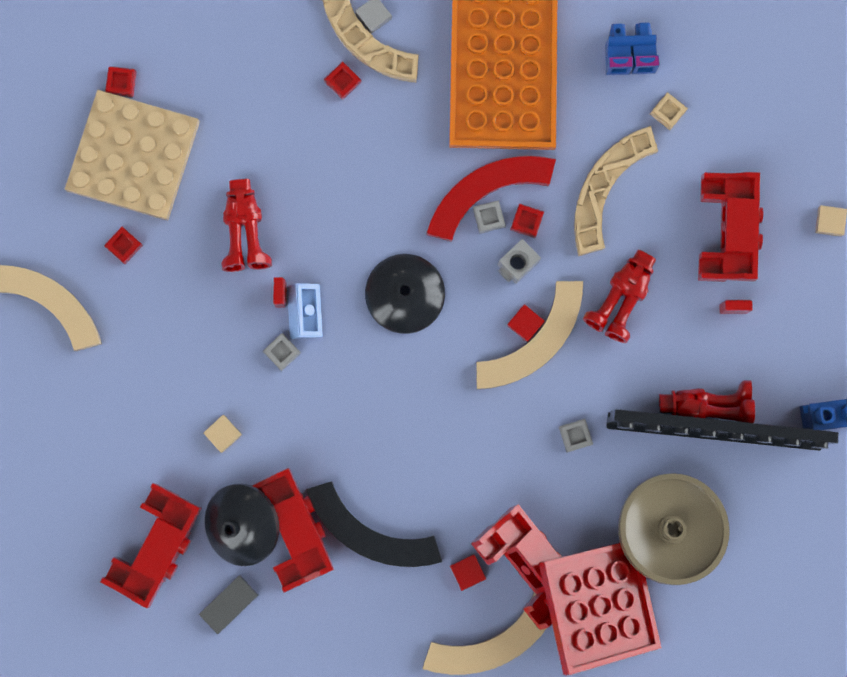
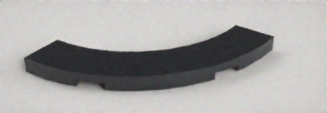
[306,481,442,567]

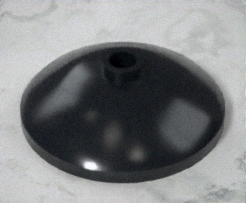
[365,254,445,334]
[204,484,279,566]

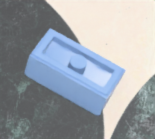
[287,283,323,339]

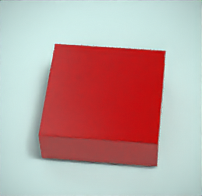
[324,62,361,100]
[105,67,136,97]
[510,204,544,238]
[104,226,143,264]
[273,277,287,308]
[720,300,753,314]
[507,304,545,342]
[450,554,486,591]

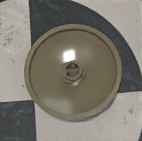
[618,474,730,585]

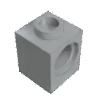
[498,239,541,284]

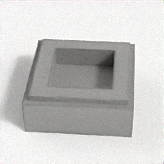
[355,0,392,34]
[473,200,505,234]
[263,333,301,371]
[559,419,593,453]

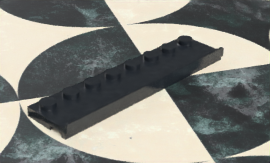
[606,409,839,451]

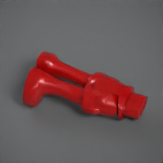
[221,179,272,272]
[583,250,656,343]
[659,380,755,423]

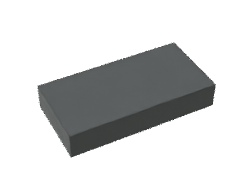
[199,575,259,635]

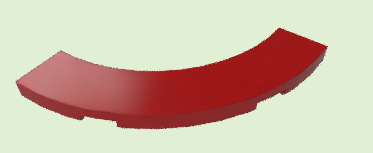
[426,156,556,242]

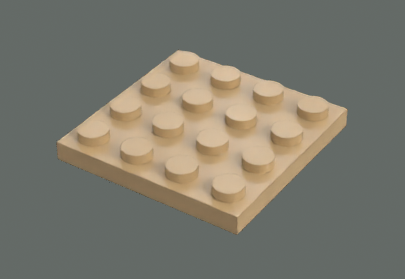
[65,90,200,221]

